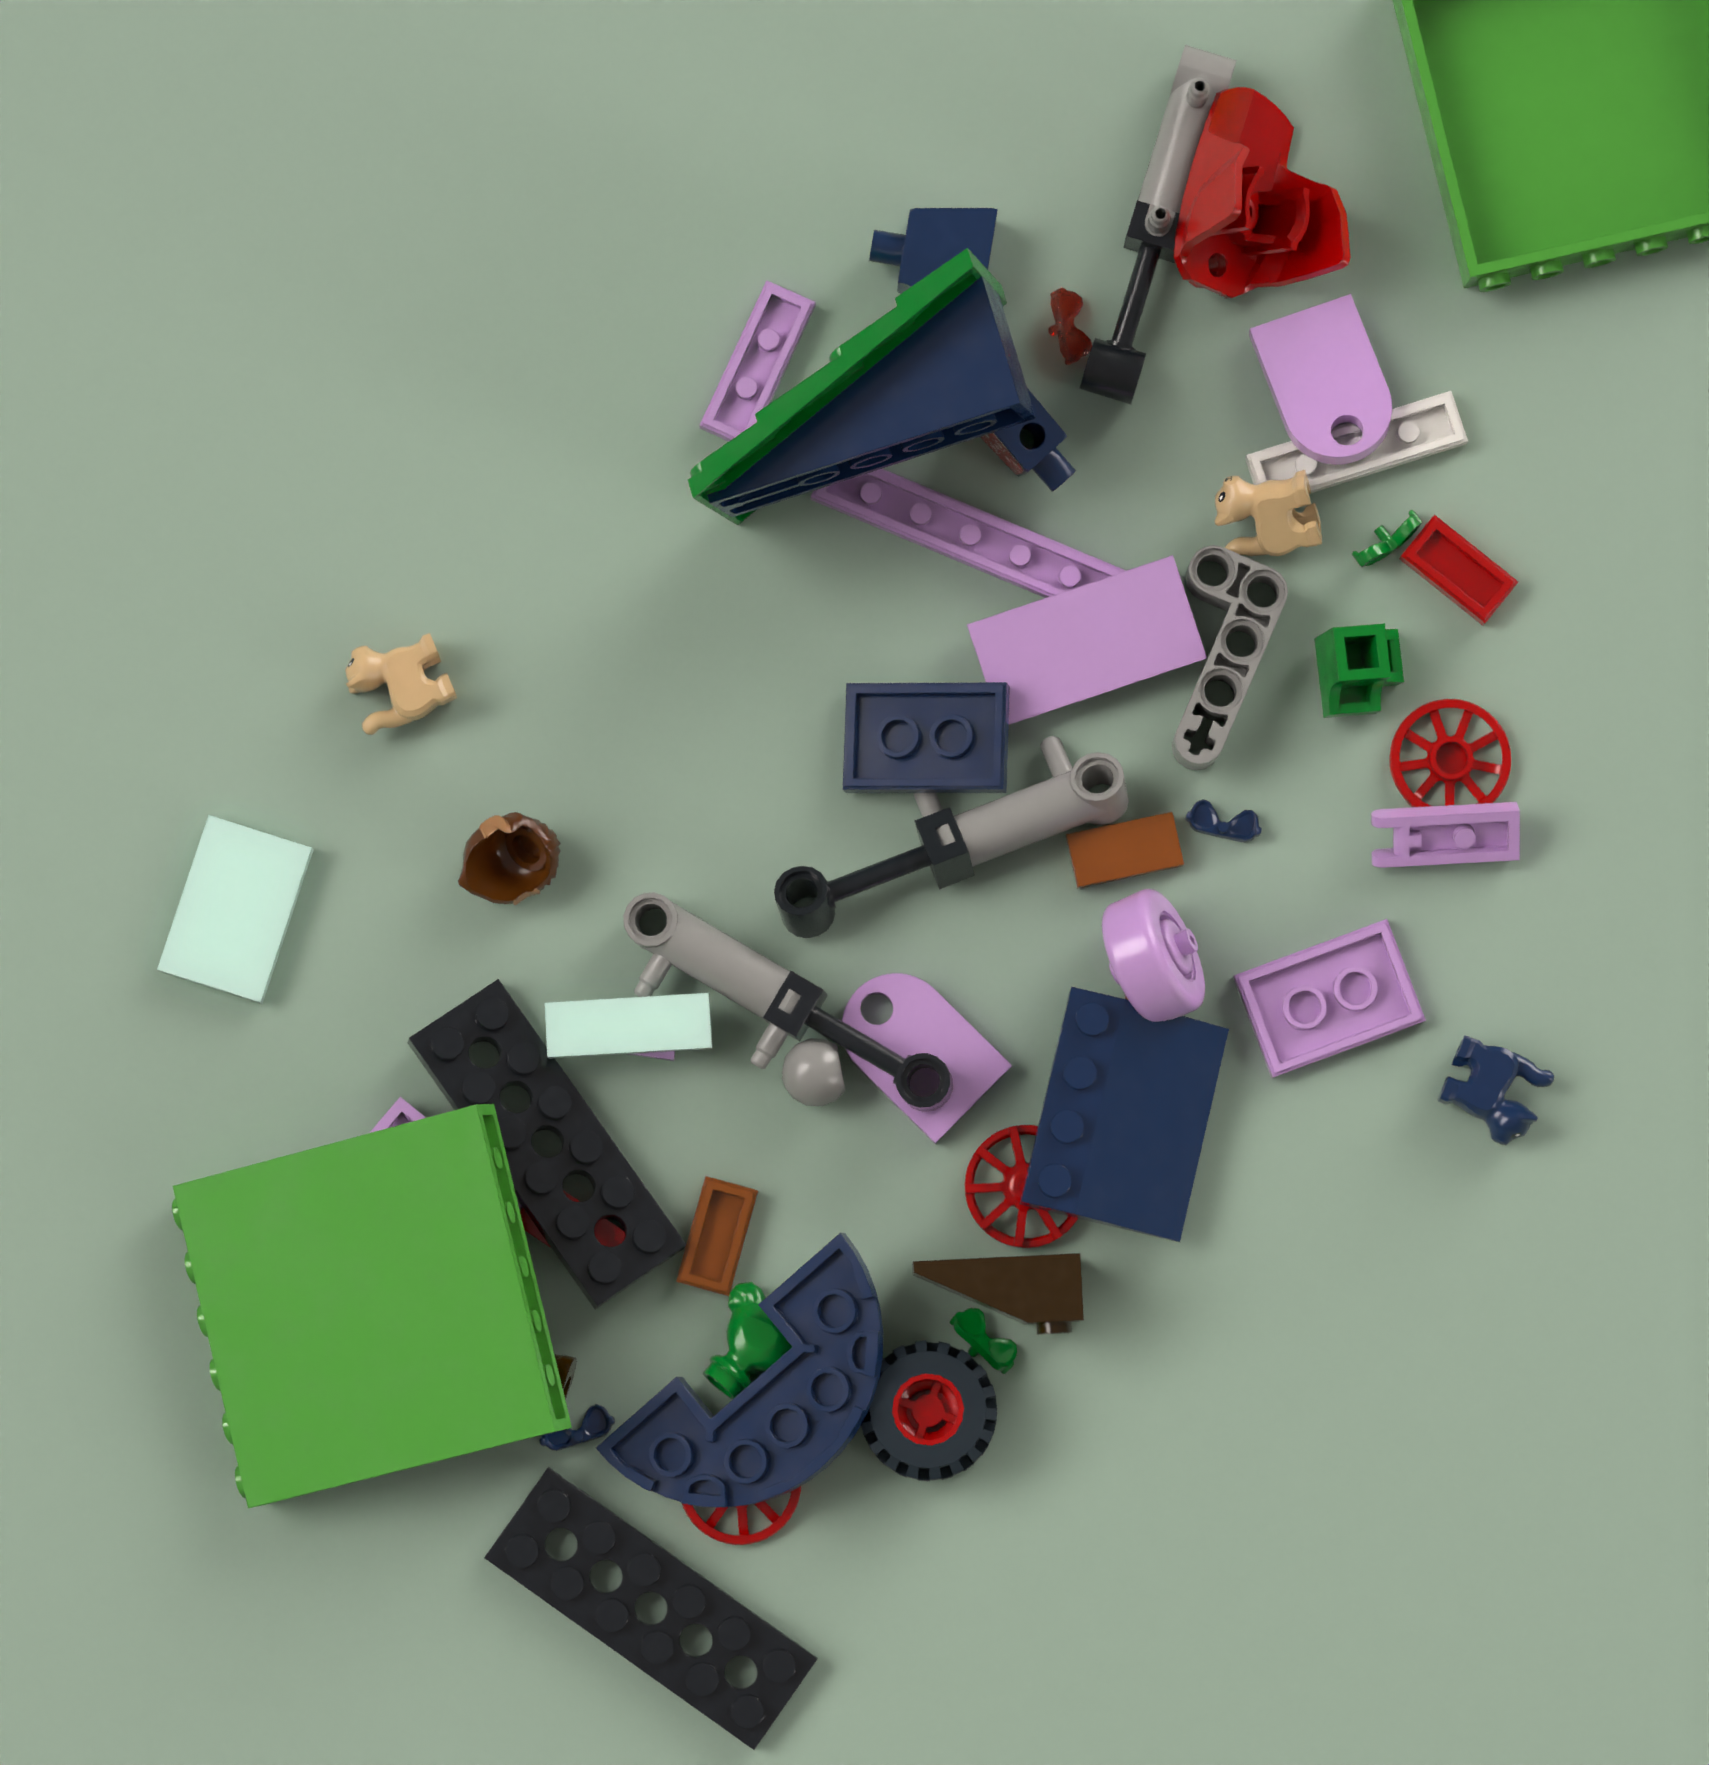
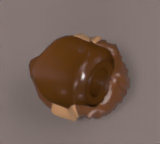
[458,812,561,905]

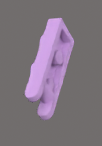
[1371,802,1520,868]

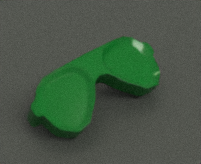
[1352,510,1422,567]
[950,1308,1017,1374]

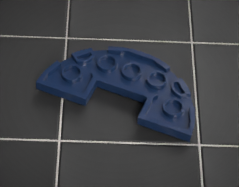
[596,1233,883,1507]

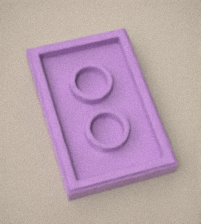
[1233,919,1426,1078]

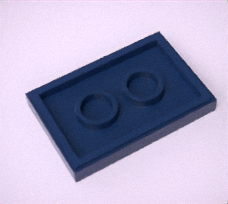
[842,682,1010,793]

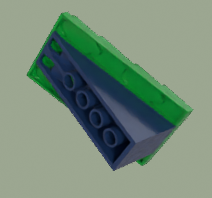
[688,248,1036,525]

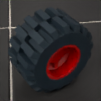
[861,1340,997,1481]

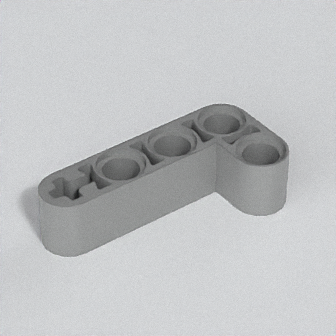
[1172,545,1288,770]

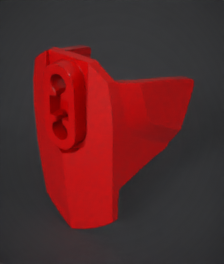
[1174,87,1351,298]

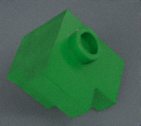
[1314,623,1404,718]

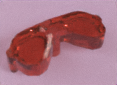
[1048,288,1092,365]

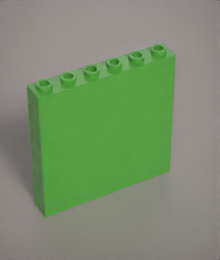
[1392,0,1709,292]
[172,1104,572,1509]

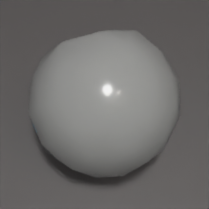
[782,1038,845,1107]

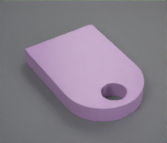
[1249,294,1392,465]
[842,973,1012,1144]

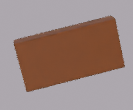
[1066,812,1184,889]
[676,1176,758,1296]

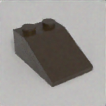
[912,1253,1084,1335]

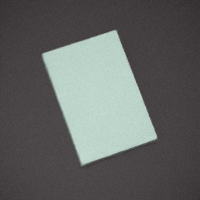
[157,815,314,1004]

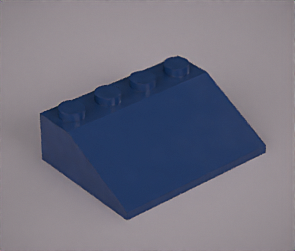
[1019,987,1229,1242]

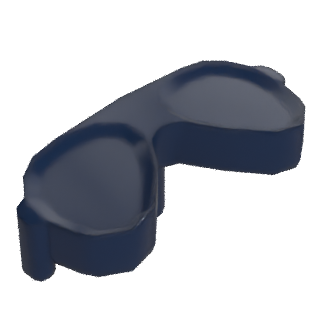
[1185,799,1262,843]
[539,1404,615,1451]

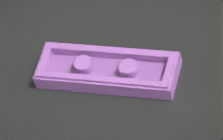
[700,280,816,441]

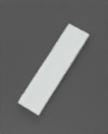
[1245,391,1468,493]

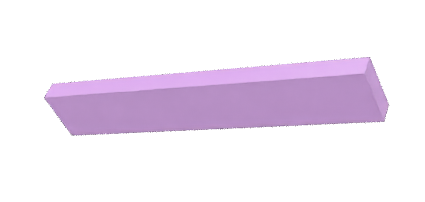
[811,469,1126,598]

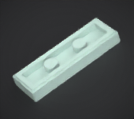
[545,993,713,1059]

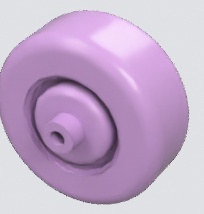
[1102,889,1205,1022]

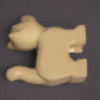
[1214,470,1322,556]
[345,633,457,735]

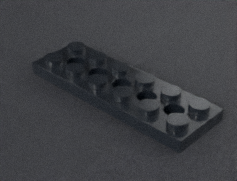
[407,979,686,1310]
[484,1467,818,1750]

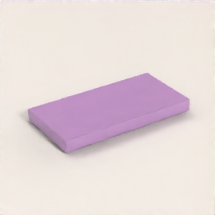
[967,555,1207,725]

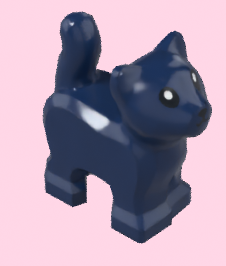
[1437,1035,1554,1145]

